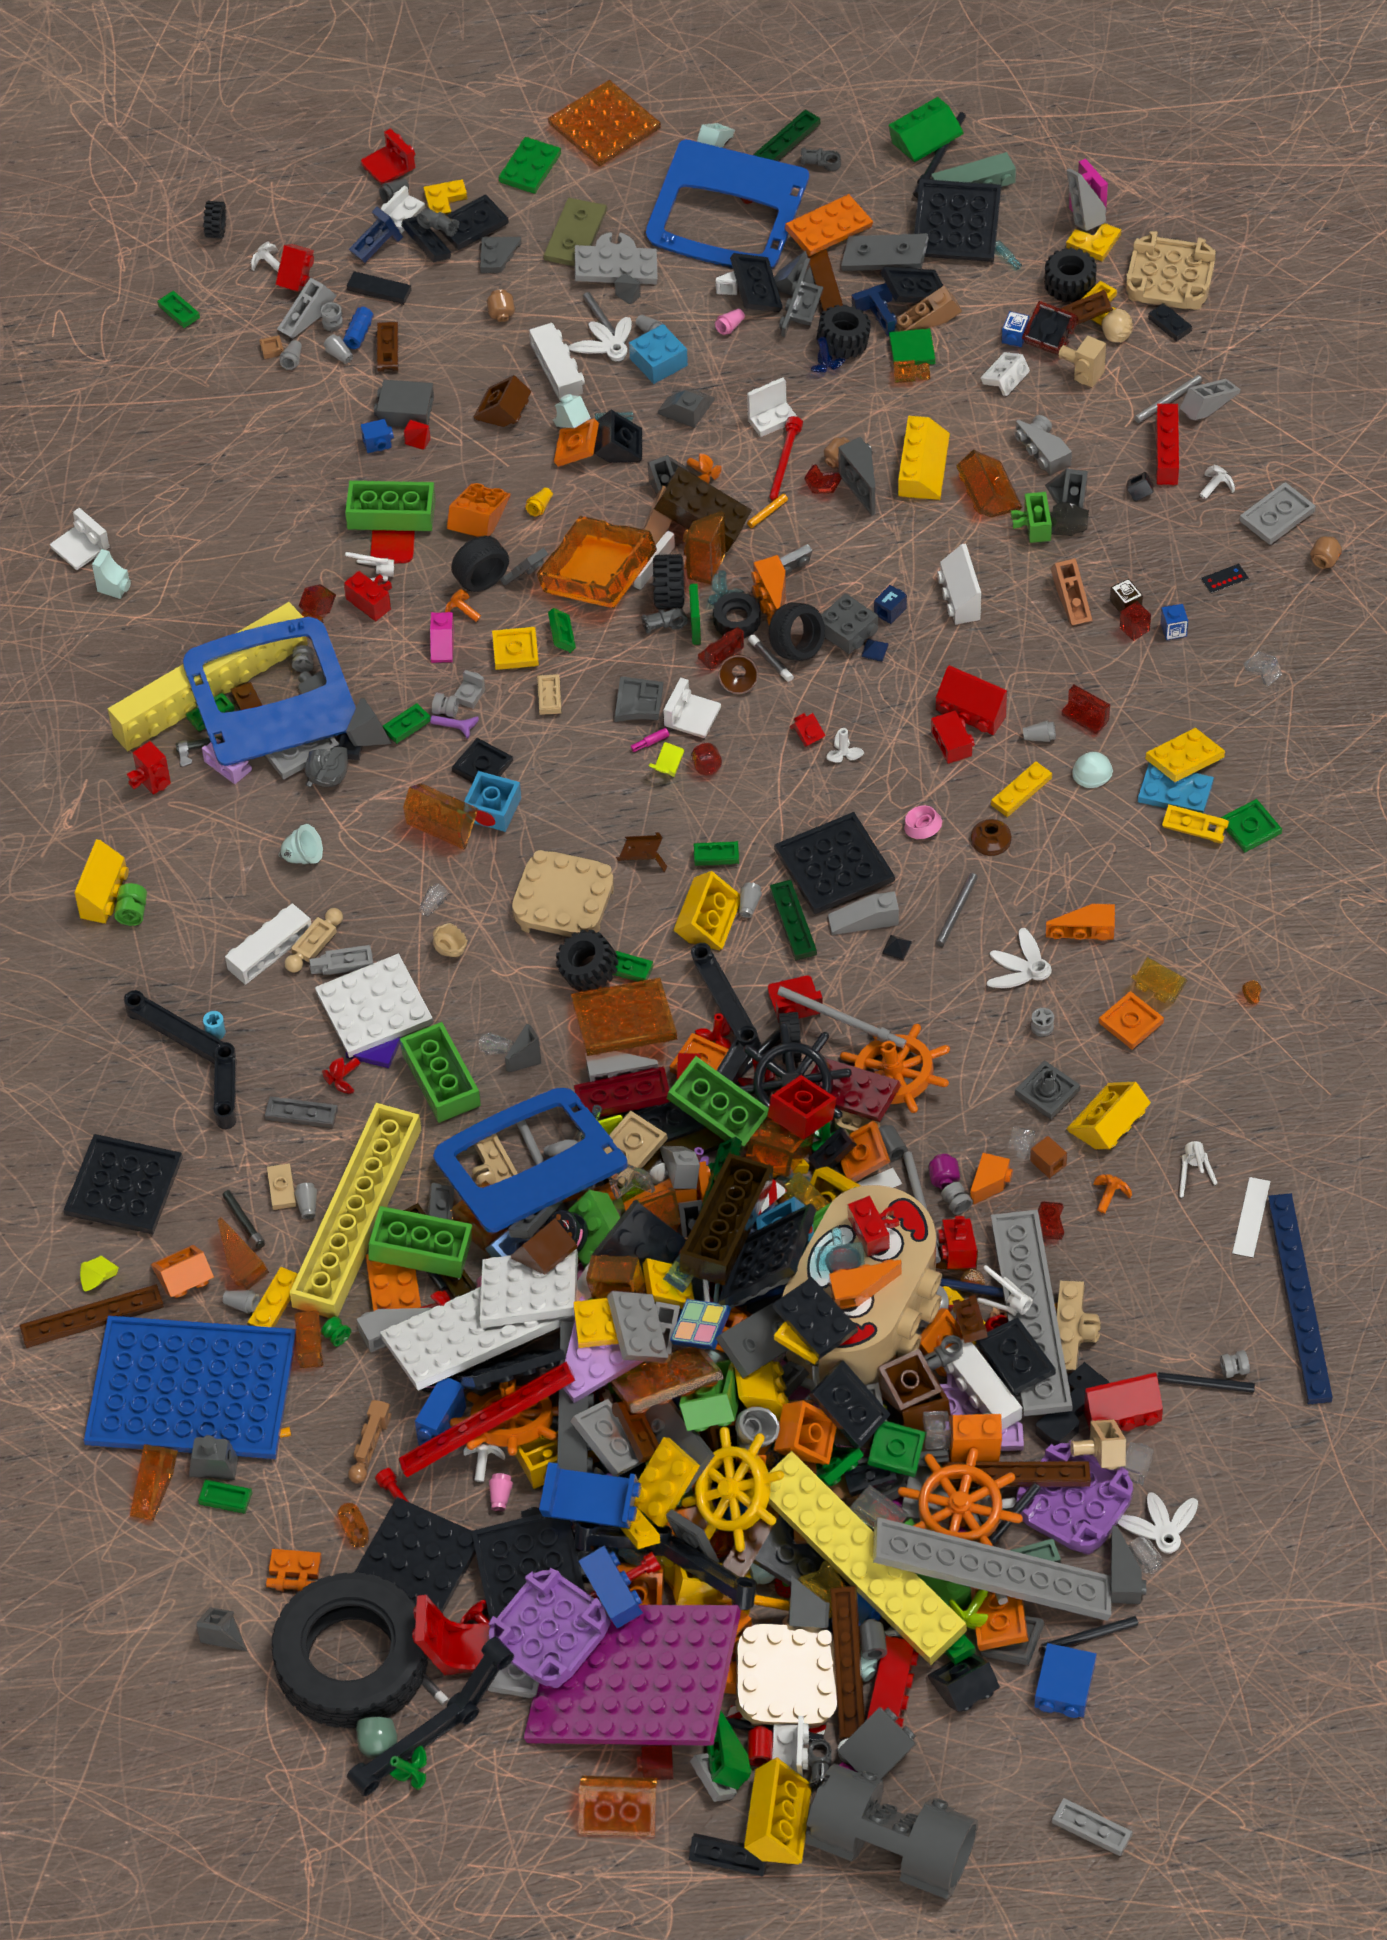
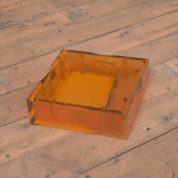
[536,516,657,608]

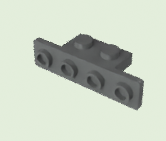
[779,258,823,337]

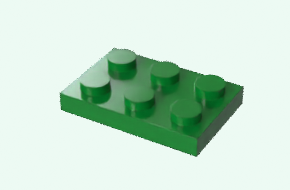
[499,137,562,194]

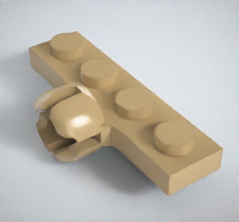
[472,1133,518,1188]
[1057,1281,1100,1373]

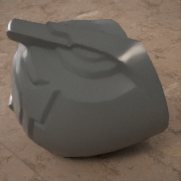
[305,747,348,787]

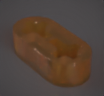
[338,1503,370,1548]

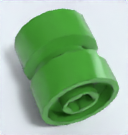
[114,883,147,926]

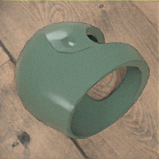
[355,1717,398,1759]

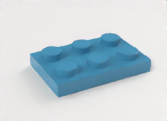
[1138,763,1214,814]

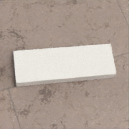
[634,531,675,590]

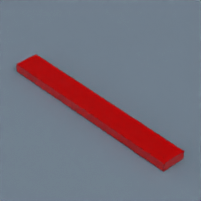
[398,1362,576,1477]

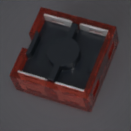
[1022,301,1079,356]

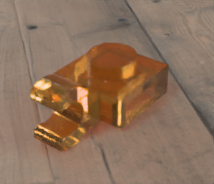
[894,360,930,383]

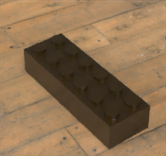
[679,1153,774,1286]

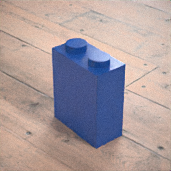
[415,1377,466,1446]
[1034,1643,1097,1718]

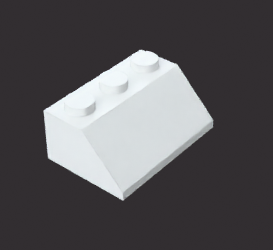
[937,544,981,625]

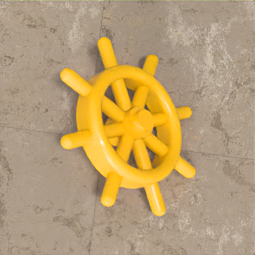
[681,1426,784,1552]

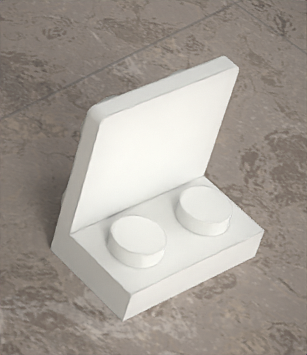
[747,378,797,437]
[50,508,109,570]
[664,678,721,738]
[773,1716,809,1777]

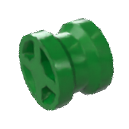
[321,1316,351,1347]

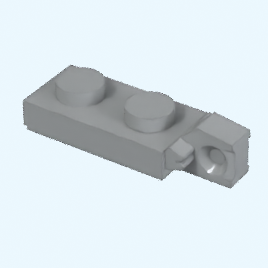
[309,945,373,975]

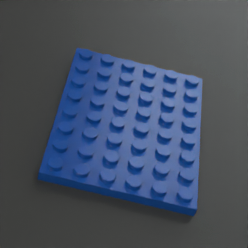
[84,1316,297,1459]

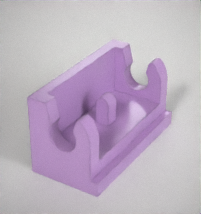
[202,738,252,784]

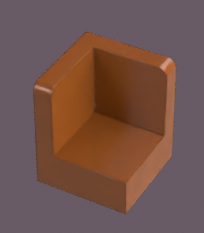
[1030,1136,1067,1179]

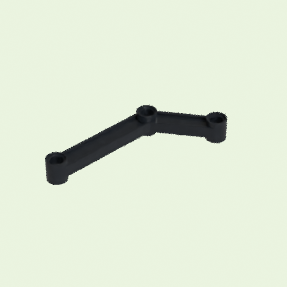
[691,943,761,1084]
[124,990,237,1130]
[574,1521,757,1610]
[347,1636,514,1797]

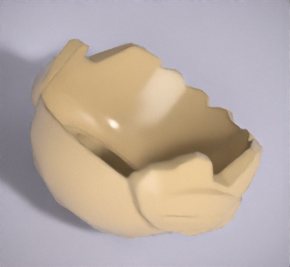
[1102,309,1133,342]
[433,923,468,957]

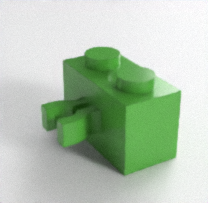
[1011,492,1052,543]

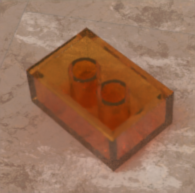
[746,1117,815,1177]

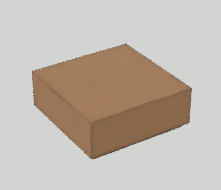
[259,335,284,359]

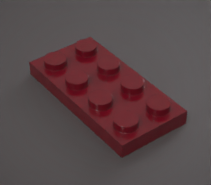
[810,1058,901,1122]
[574,1066,671,1118]

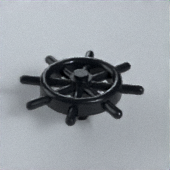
[739,1022,852,1142]

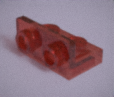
[698,627,744,670]
[1061,684,1110,734]

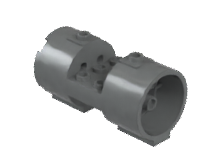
[805,1764,978,1899]

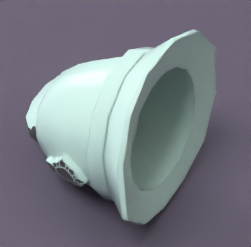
[278,824,323,864]

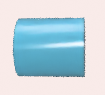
[203,1011,226,1040]

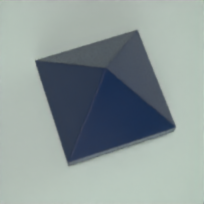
[862,639,889,662]

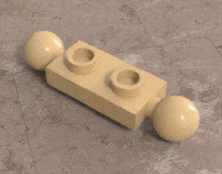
[285,908,343,973]

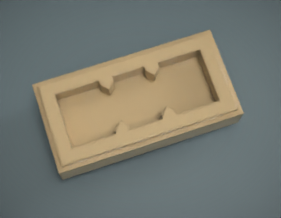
[537,674,562,715]
[267,1163,296,1210]

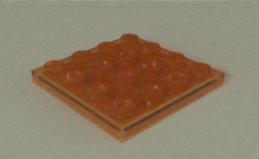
[548,80,661,167]
[571,978,678,1056]
[610,1347,724,1413]

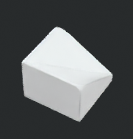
[716,271,738,295]

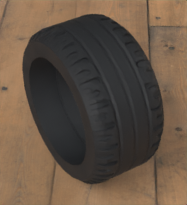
[451,536,509,592]
[769,602,825,661]

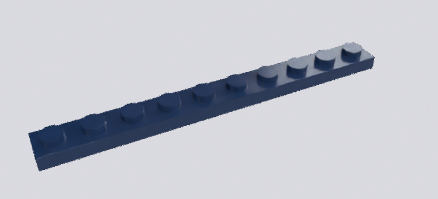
[1268,1193,1333,1404]

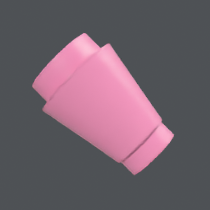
[715,309,745,335]
[489,1473,513,1512]

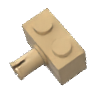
[1058,336,1106,388]
[1070,1419,1126,1470]

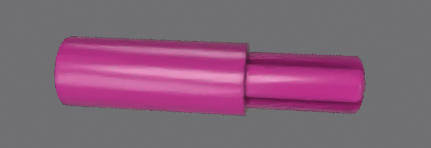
[631,728,670,752]

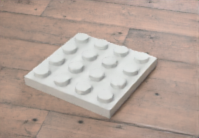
[315,953,434,1058]
[480,1249,578,1328]

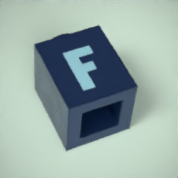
[874,585,907,624]

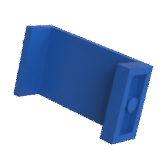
[539,1462,641,1529]

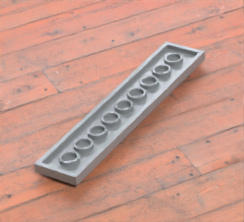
[991,1210,1072,1416]
[873,1517,1111,1621]

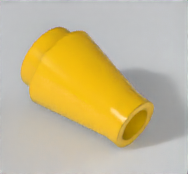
[525,487,553,516]

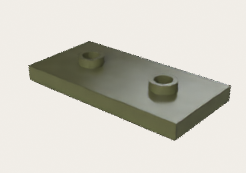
[544,197,607,266]

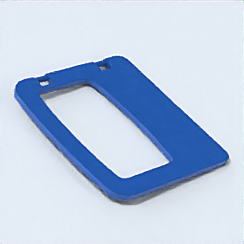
[646,139,810,269]
[183,617,356,766]
[433,1088,628,1233]

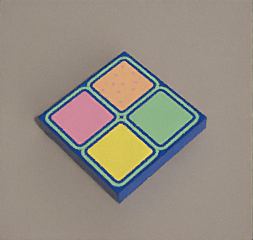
[670,1299,731,1350]

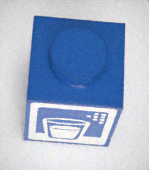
[1002,311,1029,348]
[1160,604,1188,640]

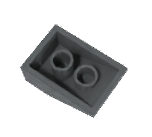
[838,437,875,516]

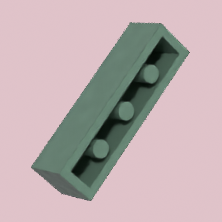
[931,152,1016,187]

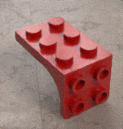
[412,1595,490,1676]

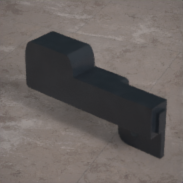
[1035,1362,1109,1446]

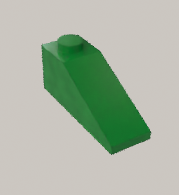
[707,1710,751,1790]

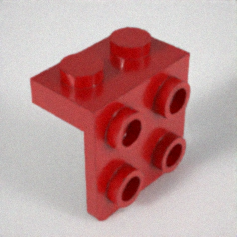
[361,128,415,185]
[768,975,823,1023]

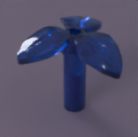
[811,337,846,373]

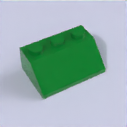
[889,97,964,163]

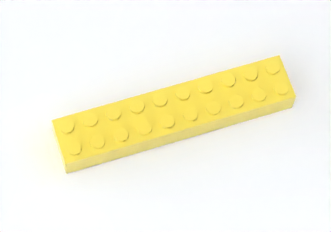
[108,602,308,752]
[290,1103,421,1318]
[768,1451,967,1665]

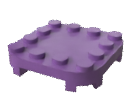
[1017,1440,1133,1555]
[489,1568,610,1688]

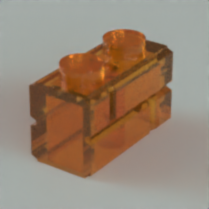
[295,1311,324,1368]

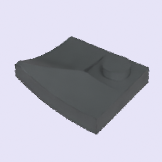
[614,676,664,722]

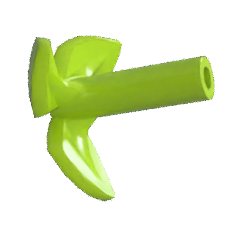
[949,1589,988,1630]

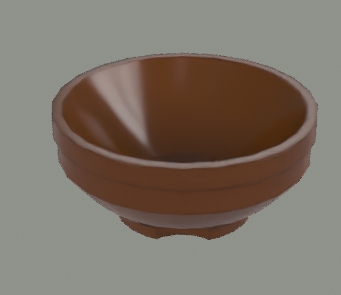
[718,654,758,694]
[971,819,1011,856]

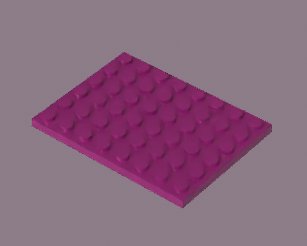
[524,1605,741,1745]

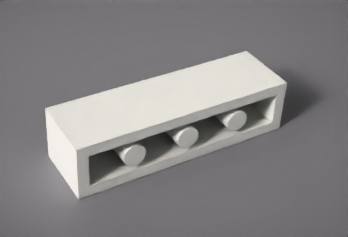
[529,323,585,401]
[225,903,311,985]
[943,1339,1022,1430]

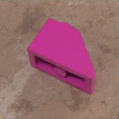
[430,612,455,663]

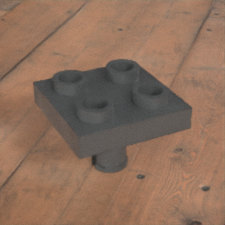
[1015,1060,1080,1120]

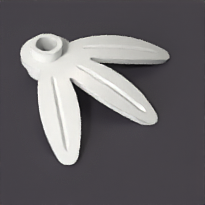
[568,317,632,361]
[986,928,1052,988]
[1117,1492,1198,1554]

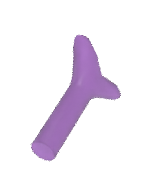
[431,715,479,739]

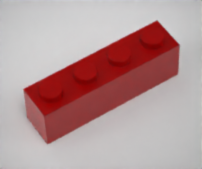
[1156,403,1179,485]
[867,1636,919,1728]

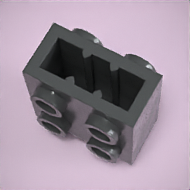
[821,593,878,654]

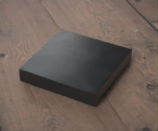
[452,738,513,782]

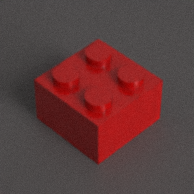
[768,1075,837,1140]

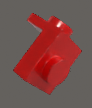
[789,713,826,747]

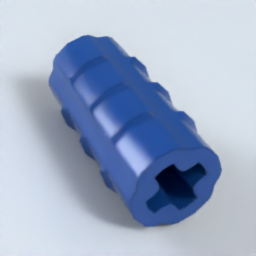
[343,307,374,349]

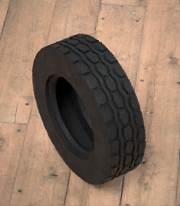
[271,1572,428,1728]

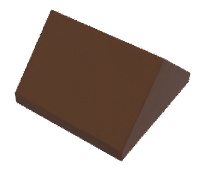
[511,1219,578,1275]
[877,1349,942,1411]

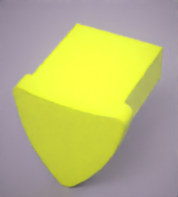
[80,1256,119,1291]

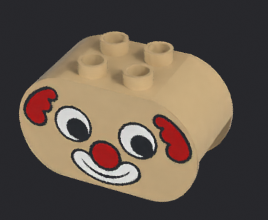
[783,1185,942,1387]

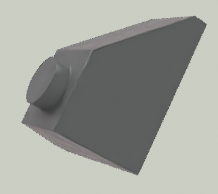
[658,390,715,428]

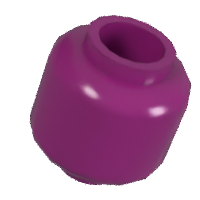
[928,1154,960,1190]

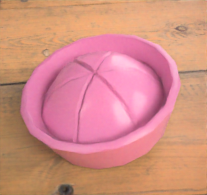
[904,805,942,839]

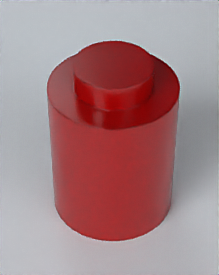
[747,1726,773,1767]

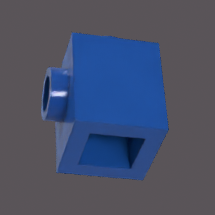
[360,419,394,453]

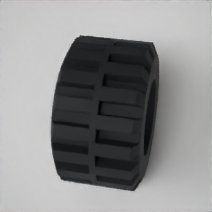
[1044,248,1097,303]
[816,305,871,359]
[653,554,685,609]
[556,930,618,993]

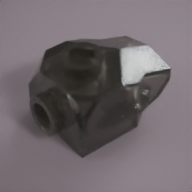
[1050,502,1089,536]

